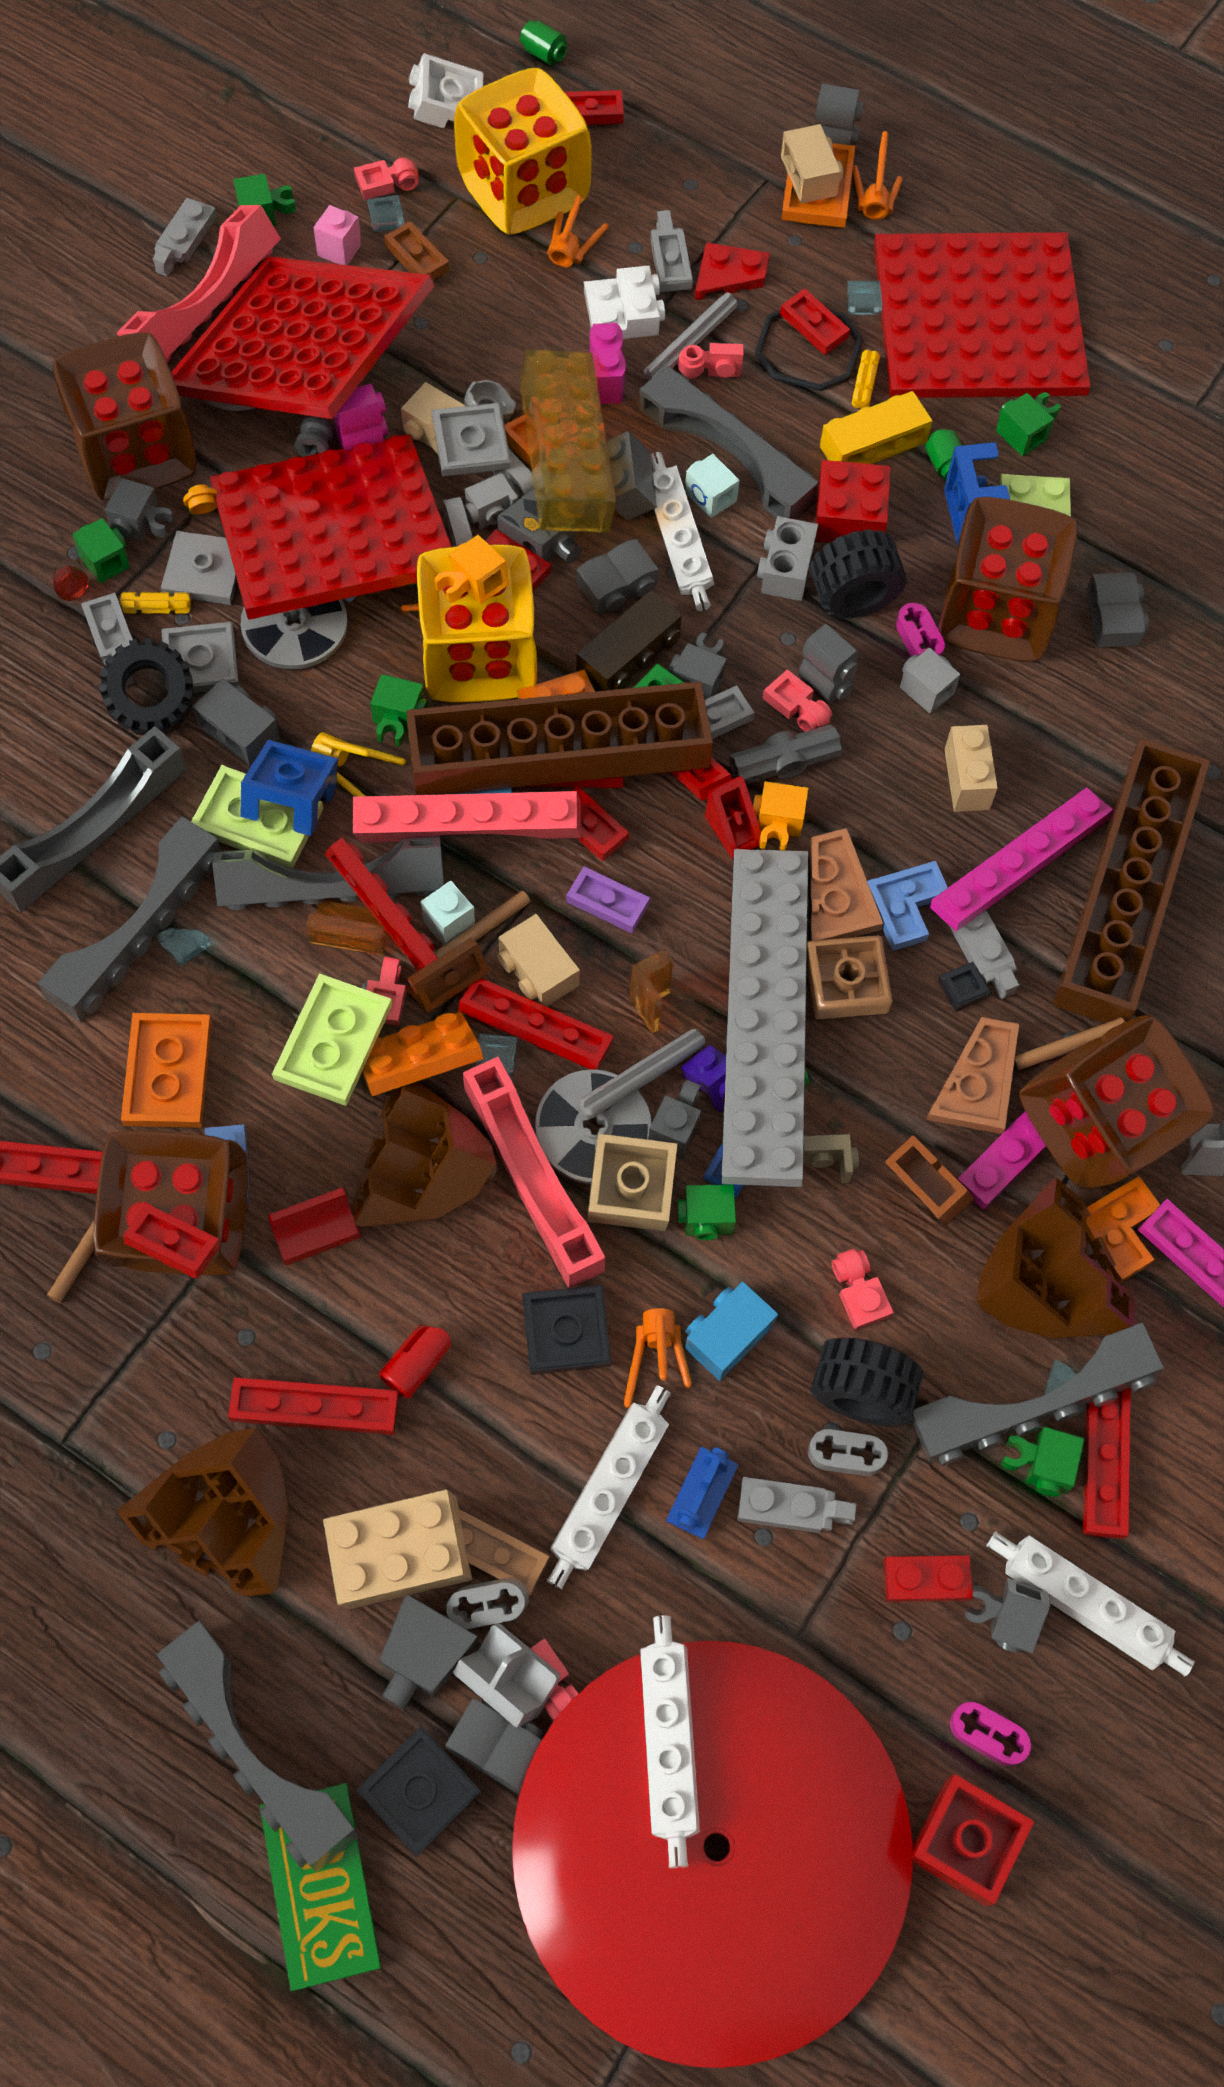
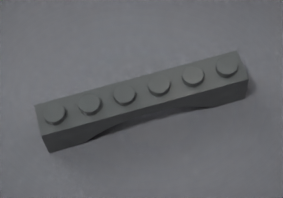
[639,366,819,520]
[0,726,187,912]
[37,816,221,1023]
[212,836,444,910]
[911,1322,1164,1466]
[156,1621,360,1872]

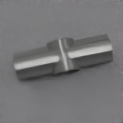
[729,724,842,785]

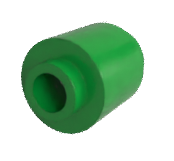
[520,20,567,65]
[925,429,963,481]

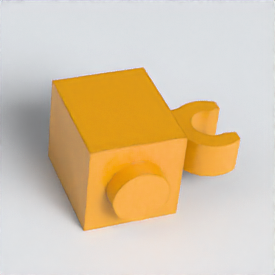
[434,535,509,604]
[753,781,808,851]

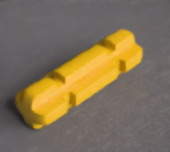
[852,349,880,409]
[120,592,191,614]

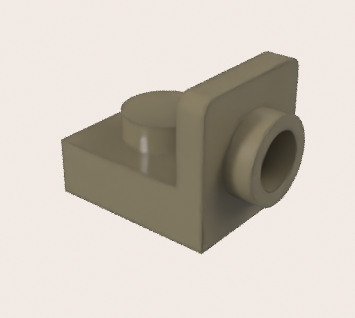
[803,1134,859,1183]

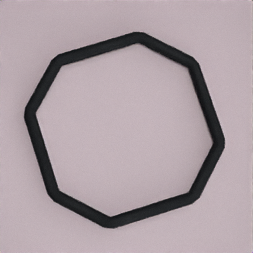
[755,309,863,391]

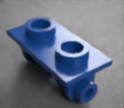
[666,1446,738,1540]

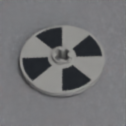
[241,599,348,669]
[535,1069,652,1184]

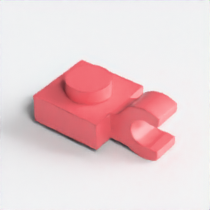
[366,957,407,1026]

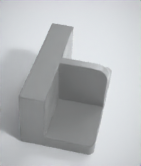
[1181,1120,1224,1176]
[452,1623,561,1728]

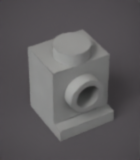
[463,473,518,530]

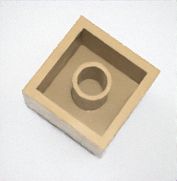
[587,1134,677,1231]

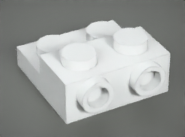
[408,53,483,128]
[584,265,665,339]

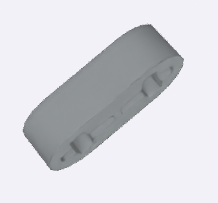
[492,449,539,500]
[443,497,473,547]
[808,1429,888,1476]
[447,1578,529,1629]

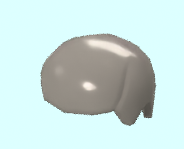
[464,380,516,424]

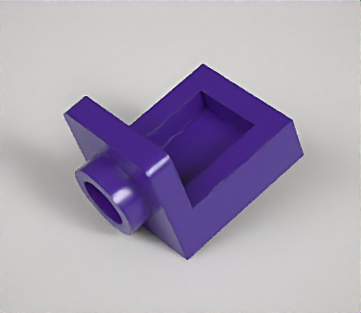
[681,1045,726,1112]

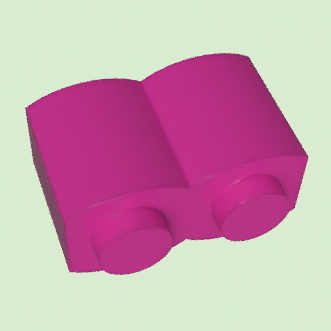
[589,323,626,404]
[334,384,388,451]

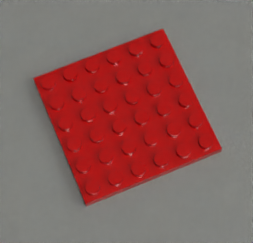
[874,232,1090,398]
[171,256,434,419]
[210,434,451,620]

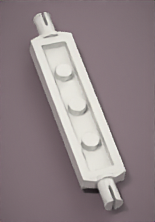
[651,452,714,611]
[546,1386,671,1590]
[986,1531,1195,1677]
[641,1616,700,1868]

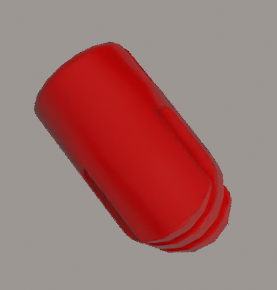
[379,1325,451,1399]

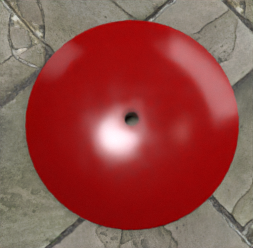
[512,1641,913,2068]

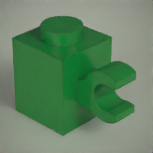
[233,174,296,227]
[996,392,1061,457]
[370,674,429,747]
[1001,1427,1084,1497]

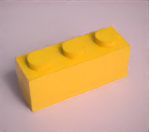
[820,391,932,464]

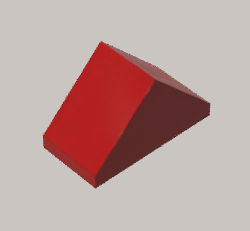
[705,776,761,858]

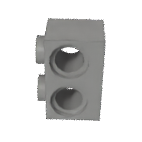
[757,516,818,601]

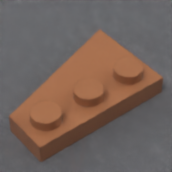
[810,828,883,941]
[926,1017,1019,1134]

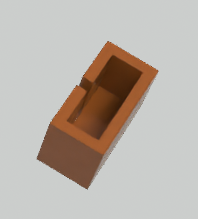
[885,1135,975,1225]

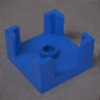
[944,442,1010,546]
[240,740,338,836]

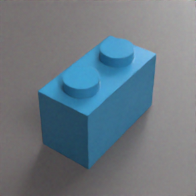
[685,1281,778,1381]

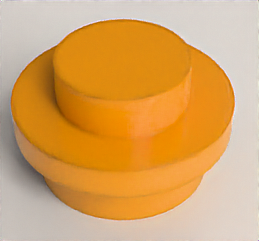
[183,484,217,515]

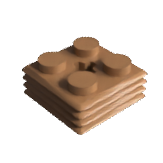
[806,935,893,1019]

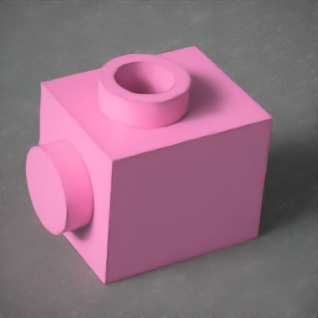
[313,205,361,265]

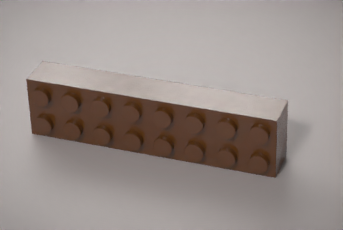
[406,681,713,795]
[1052,738,1211,1023]

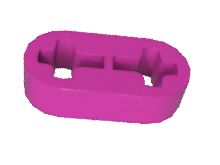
[896,603,945,657]
[950,1702,1031,1766]

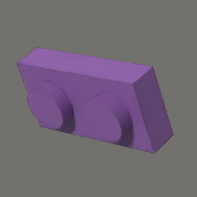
[566,866,650,933]

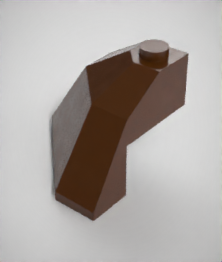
[353,1081,497,1227]
[977,1177,1135,1338]
[117,1428,289,1596]

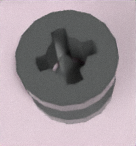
[295,416,335,457]

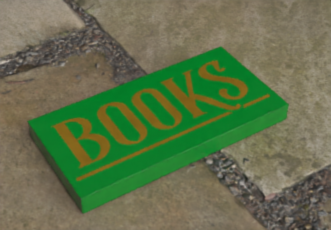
[259,1783,382,1991]

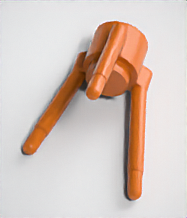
[852,131,903,220]
[547,195,609,268]
[624,1308,692,1408]

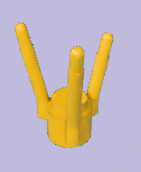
[311,732,406,797]

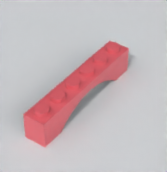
[117,205,281,363]
[353,791,581,843]
[463,1056,606,1288]

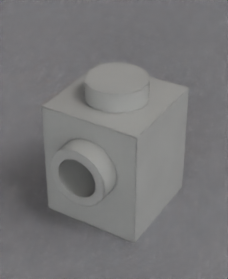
[900,648,960,714]

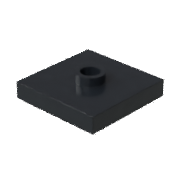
[522,1285,611,1375]
[356,1726,482,1857]

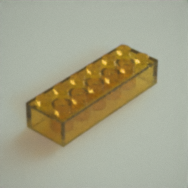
[520,349,616,532]

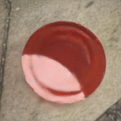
[53,566,89,601]

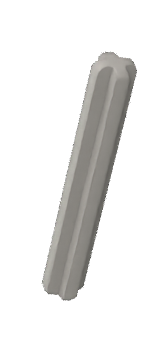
[643,293,738,381]
[578,1029,706,1119]

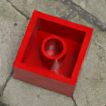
[815,460,891,543]
[910,1774,1034,1906]

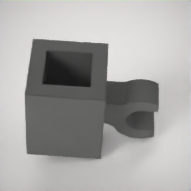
[104,478,175,541]
[668,632,727,699]
[648,1080,701,1160]
[965,1578,1050,1654]

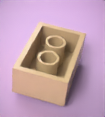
[323,1489,472,1609]

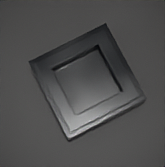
[938,962,991,1012]

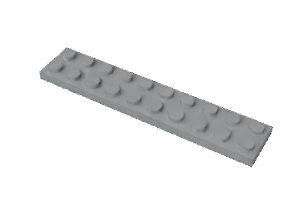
[722,849,808,1187]

